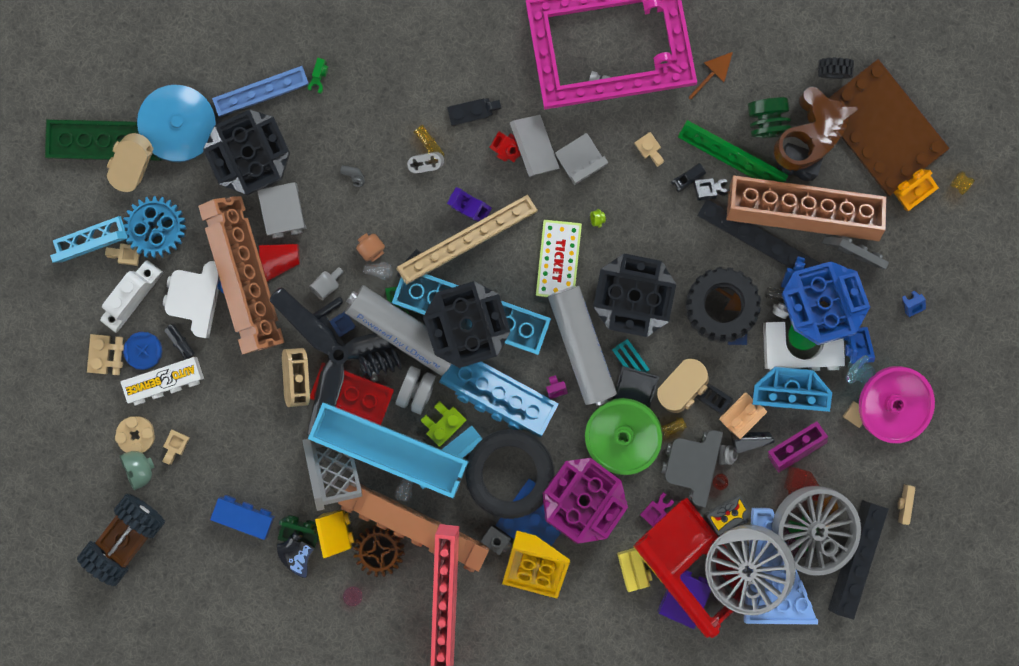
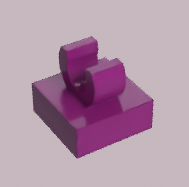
[546,375,568,399]

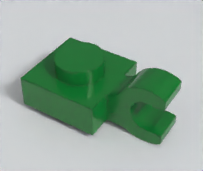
[308,57,329,94]

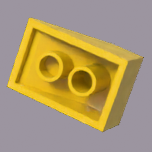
[315,510,355,558]

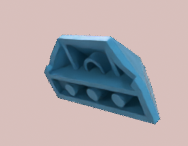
[752,366,832,412]

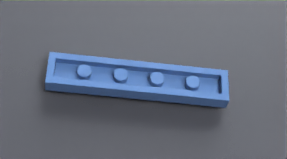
[212,66,309,117]

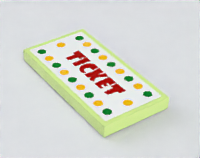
[536,220,582,297]

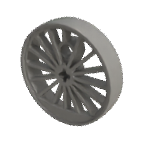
[772,486,861,575]
[705,525,796,615]

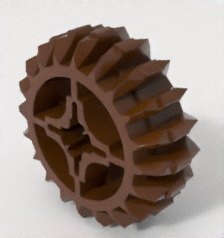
[353,525,405,577]

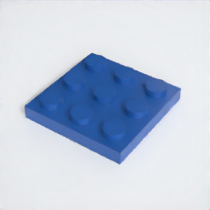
[495,479,561,546]

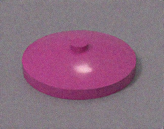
[859,366,935,443]

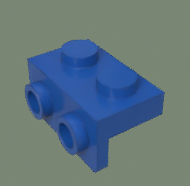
[844,327,875,364]

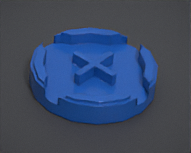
[123,332,162,370]

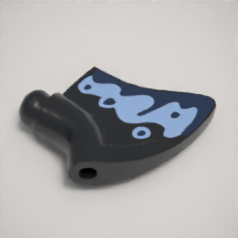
[277,530,315,578]

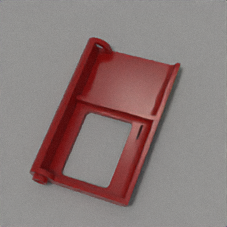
[633,498,745,638]

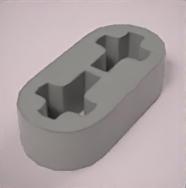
[407,152,444,173]

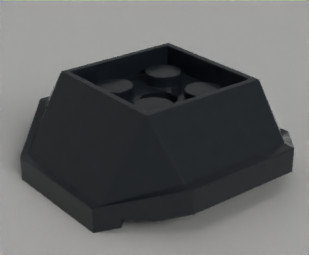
[203,109,290,196]
[593,253,676,337]
[423,281,510,368]

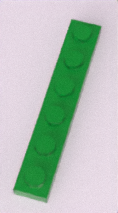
[678,120,788,182]

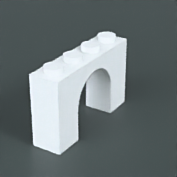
[763,322,845,371]

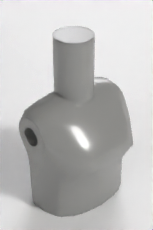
[309,267,344,301]

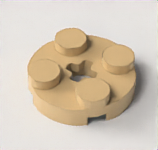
[115,416,155,453]

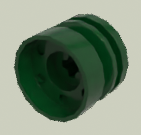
[748,97,791,138]

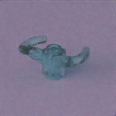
[845,355,875,386]

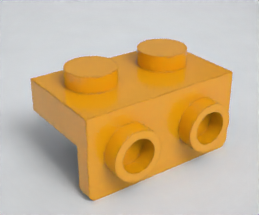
[893,169,939,211]

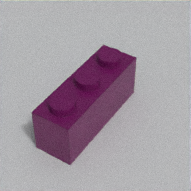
[768,421,828,473]

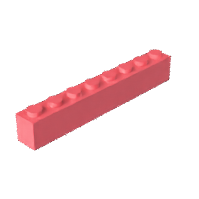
[431,524,459,666]

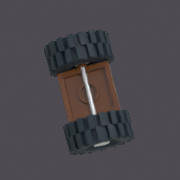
[77,493,165,586]

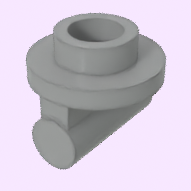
[719,445,738,465]

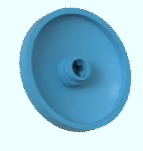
[137,85,216,162]

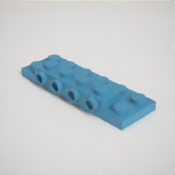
[439,362,558,438]

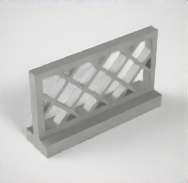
[302,439,362,511]

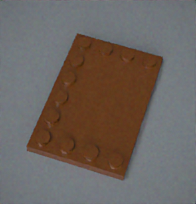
[829,59,950,196]

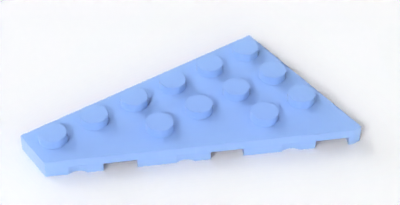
[744,508,818,624]

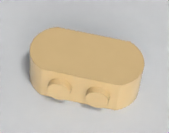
[107,133,153,192]
[282,348,310,407]
[657,359,709,413]

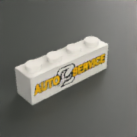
[120,357,204,406]

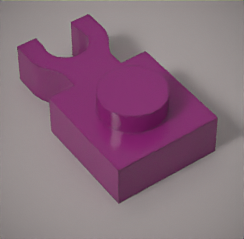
[640,492,674,526]

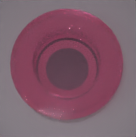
[343,586,363,606]

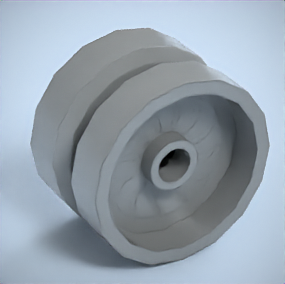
[395,366,436,415]

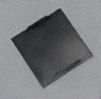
[612,366,659,409]

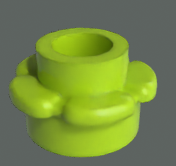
[590,209,606,228]

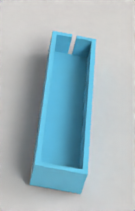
[308,403,469,498]

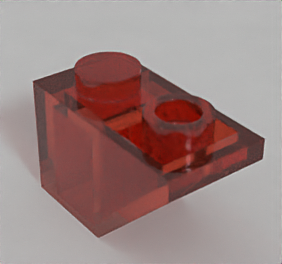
[784,466,825,501]

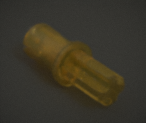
[413,125,445,161]

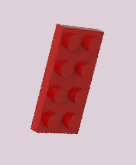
[310,362,395,425]

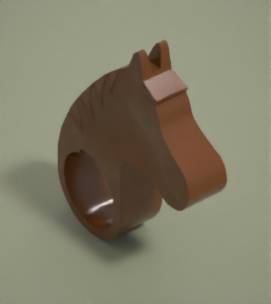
[774,87,858,170]

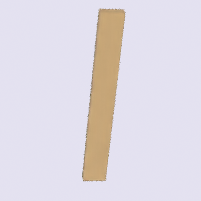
[396,195,538,285]

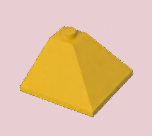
[502,531,570,599]

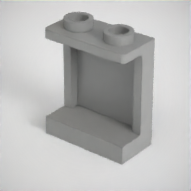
[258,182,307,239]

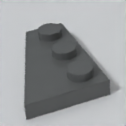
[822,236,889,269]

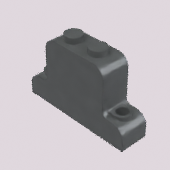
[661,430,723,508]

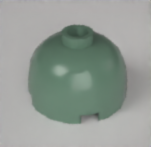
[119,451,155,490]

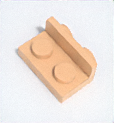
[719,393,767,439]

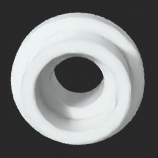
[772,302,789,319]

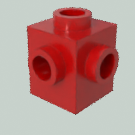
[489,131,521,162]

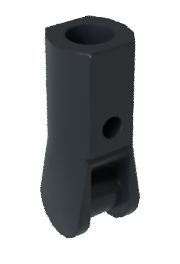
[671,163,706,193]

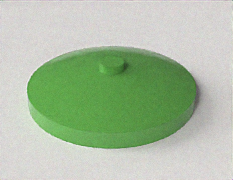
[585,398,663,475]

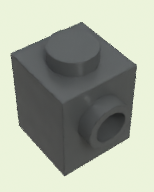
[480,525,511,555]

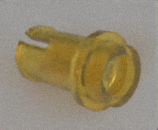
[661,417,687,437]

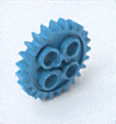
[123,196,186,258]

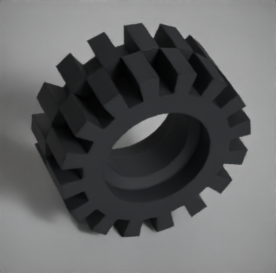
[818,57,854,79]

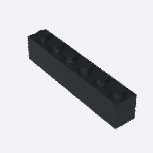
[828,500,889,620]

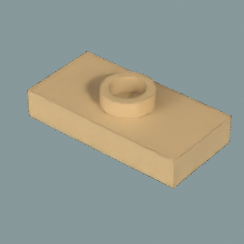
[898,484,915,525]

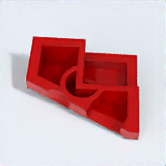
[259,244,300,282]

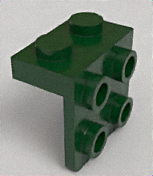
[277,515,319,550]

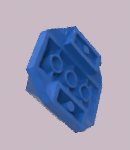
[782,262,870,345]

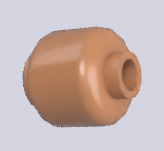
[356,233,385,262]

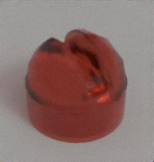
[713,474,728,490]

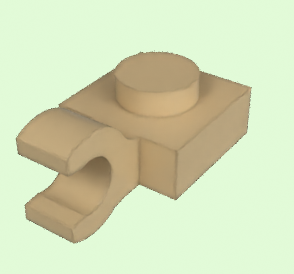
[634,132,664,167]
[105,244,140,266]
[162,429,190,465]

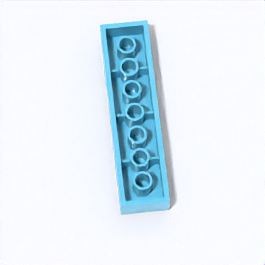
[392,274,551,355]

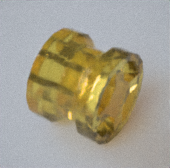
[950,171,975,195]

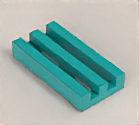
[612,339,650,372]

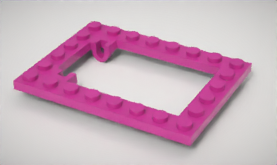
[526,0,697,110]

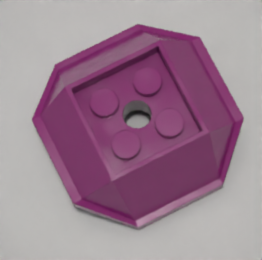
[543,458,628,544]

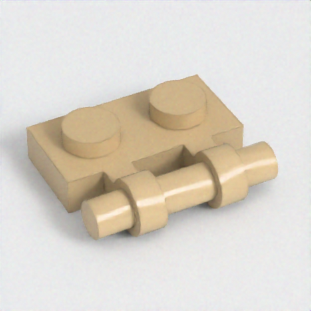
[87,334,124,375]

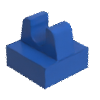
[902,291,926,317]

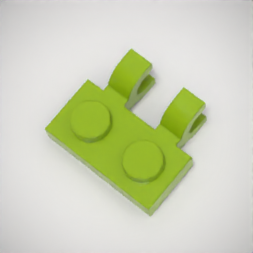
[421,401,467,447]

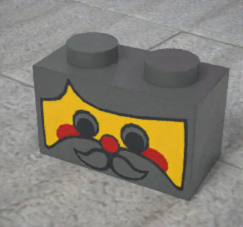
[705,494,751,535]

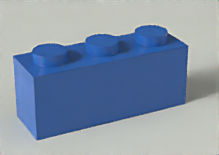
[210,495,275,540]

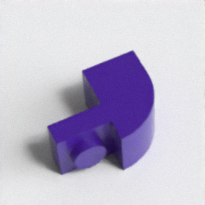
[447,187,492,222]

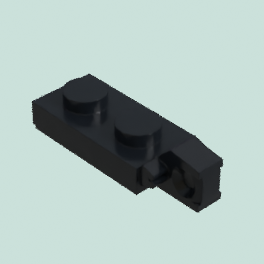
[447,98,501,126]

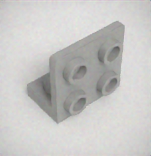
[555,133,608,185]

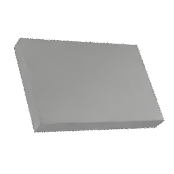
[510,115,560,177]

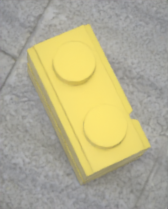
[617,548,652,592]

